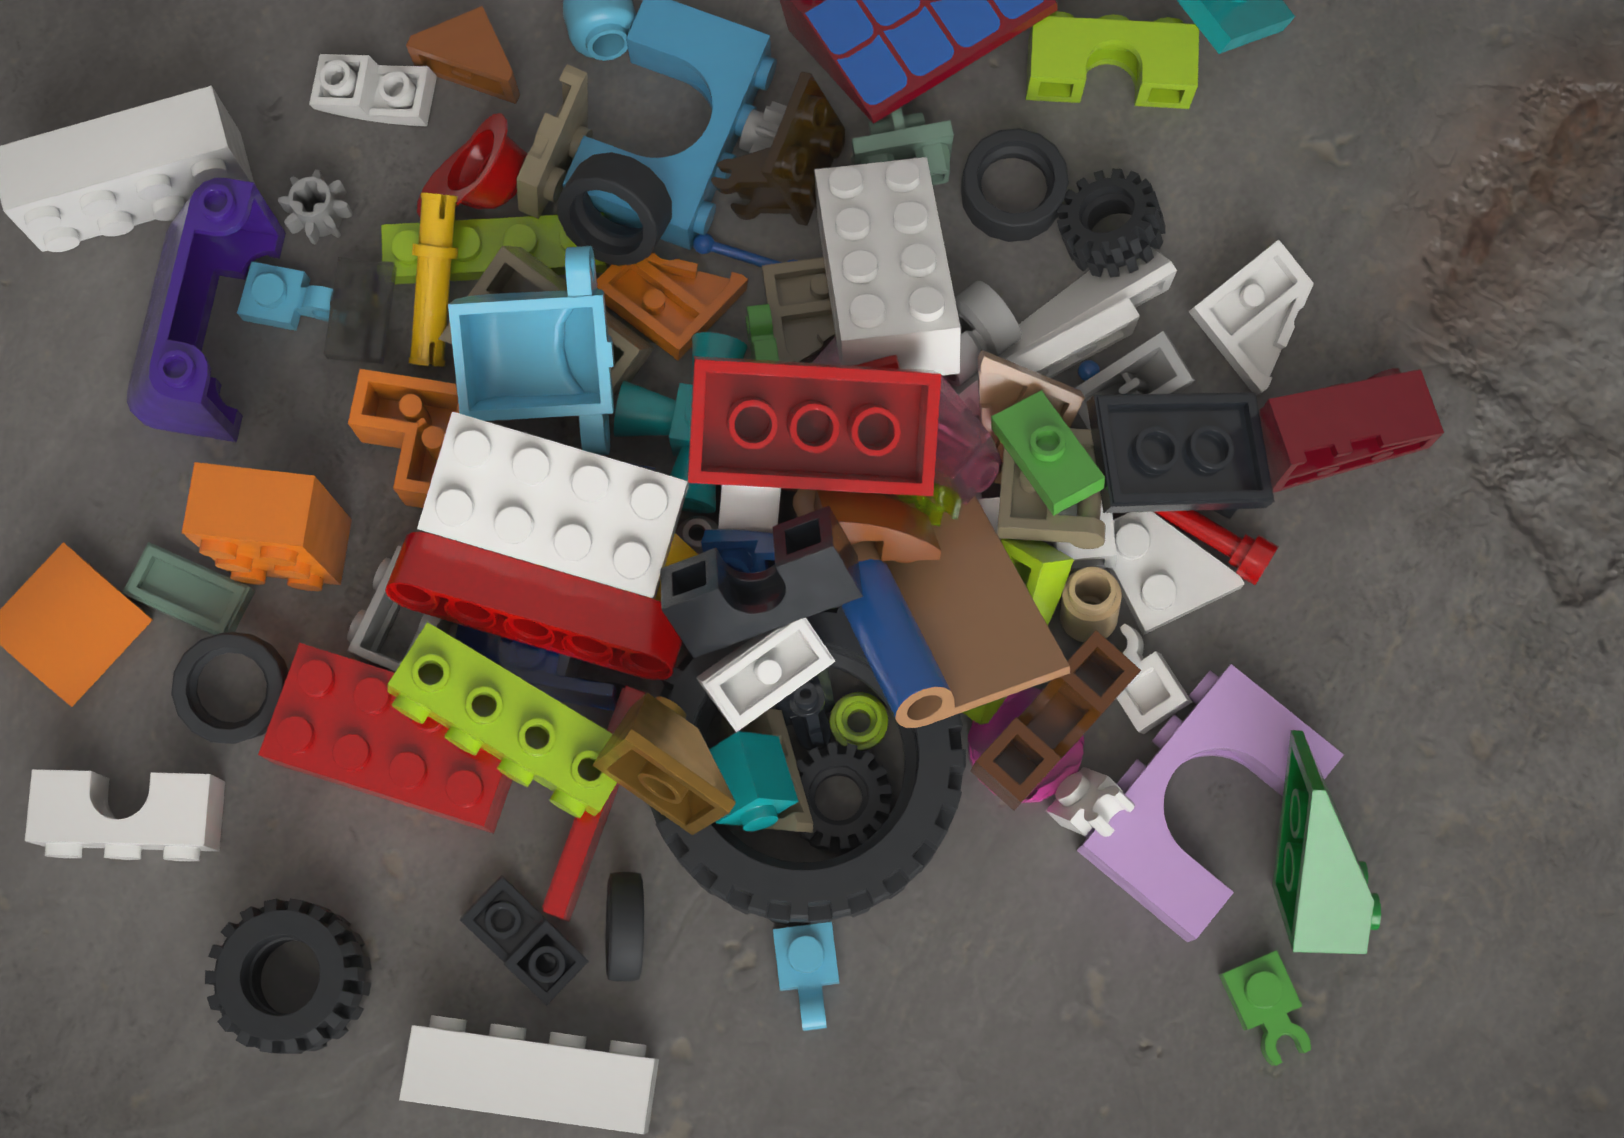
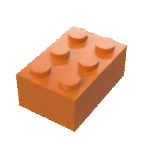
[182,462,352,591]

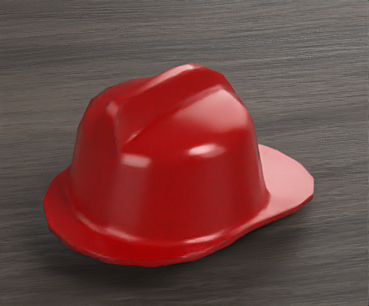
[417,113,528,217]

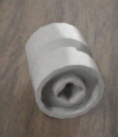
[942,280,1022,386]

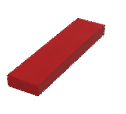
[542,686,646,922]

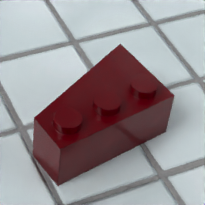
[1259,368,1444,493]

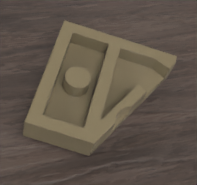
[517,64,593,219]

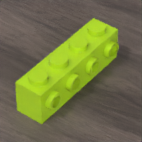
[387,622,617,818]

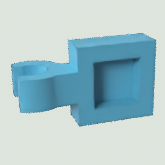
[237,261,344,331]
[773,922,839,1031]

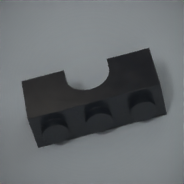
[661,506,863,658]

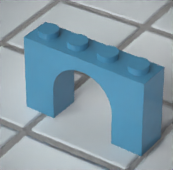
[562,0,777,250]

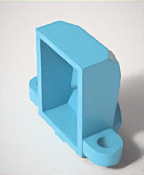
[448,246,614,455]

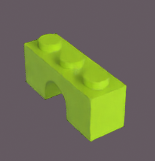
[1026,11,1199,109]

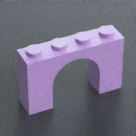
[1077,664,1344,942]

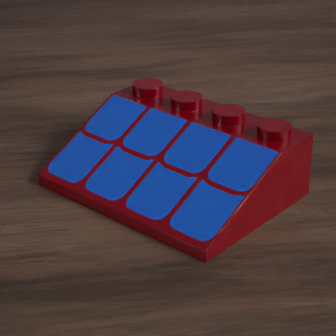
[780,0,1058,124]

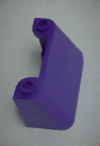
[127,178,286,442]

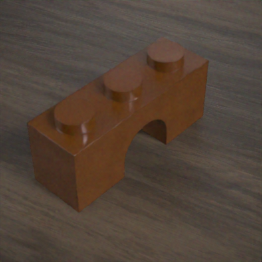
[970,630,1141,811]

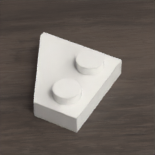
[1108,512,1244,635]

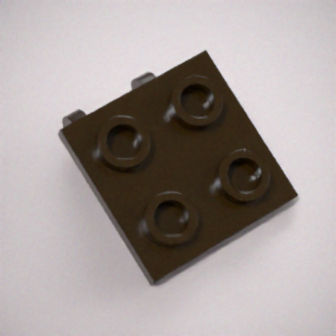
[711,72,846,226]

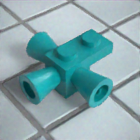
[614,332,748,513]

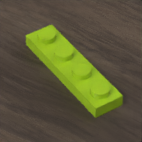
[381,212,608,285]

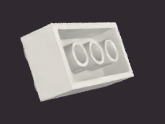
[0,86,254,252]
[815,157,961,375]
[417,412,689,599]

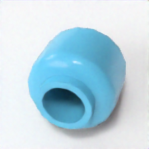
[563,0,637,61]

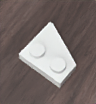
[1188,240,1314,395]

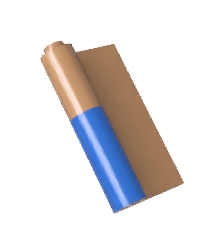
[793,461,1070,728]

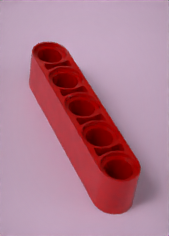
[385,532,682,680]

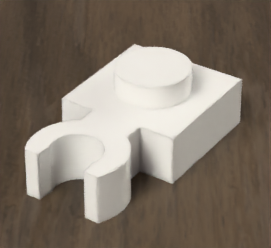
[1117,624,1192,734]
[1046,767,1135,837]

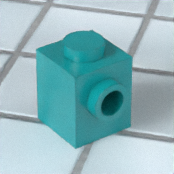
[709,731,799,831]

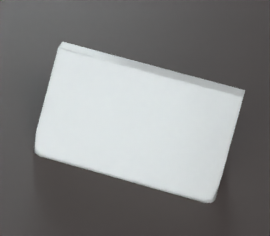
[697,618,835,732]

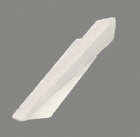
[938,247,1177,435]

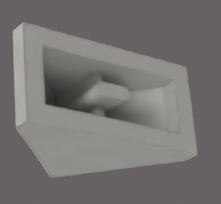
[1076,331,1195,429]

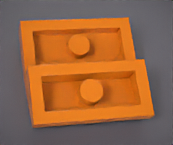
[0,542,153,707]

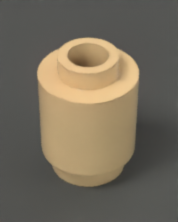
[1060,567,1122,642]

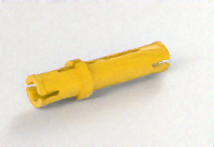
[408,193,458,366]

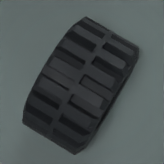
[205,898,372,1054]

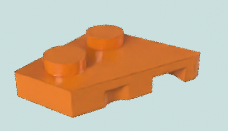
[597,253,748,360]

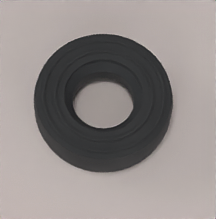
[605,872,644,982]

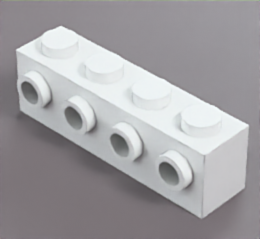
[399,1015,659,1134]

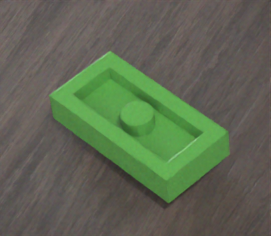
[991,390,1105,516]

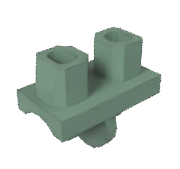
[851,107,954,186]

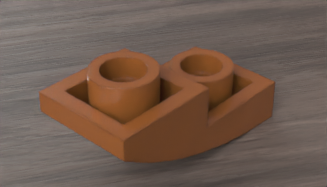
[813,490,941,563]

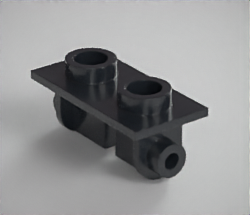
[775,667,835,751]

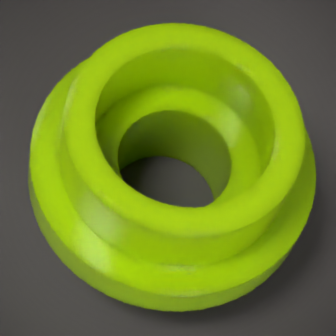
[830,692,888,751]

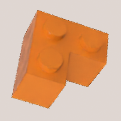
[348,369,459,508]

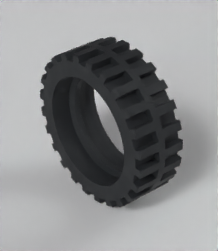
[650,606,966,925]

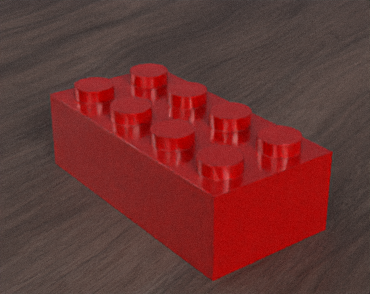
[687,356,942,496]
[258,643,512,834]

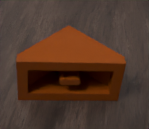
[406,6,520,104]

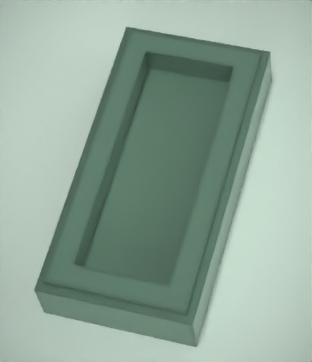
[122,542,255,635]

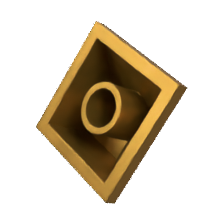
[593,693,736,835]

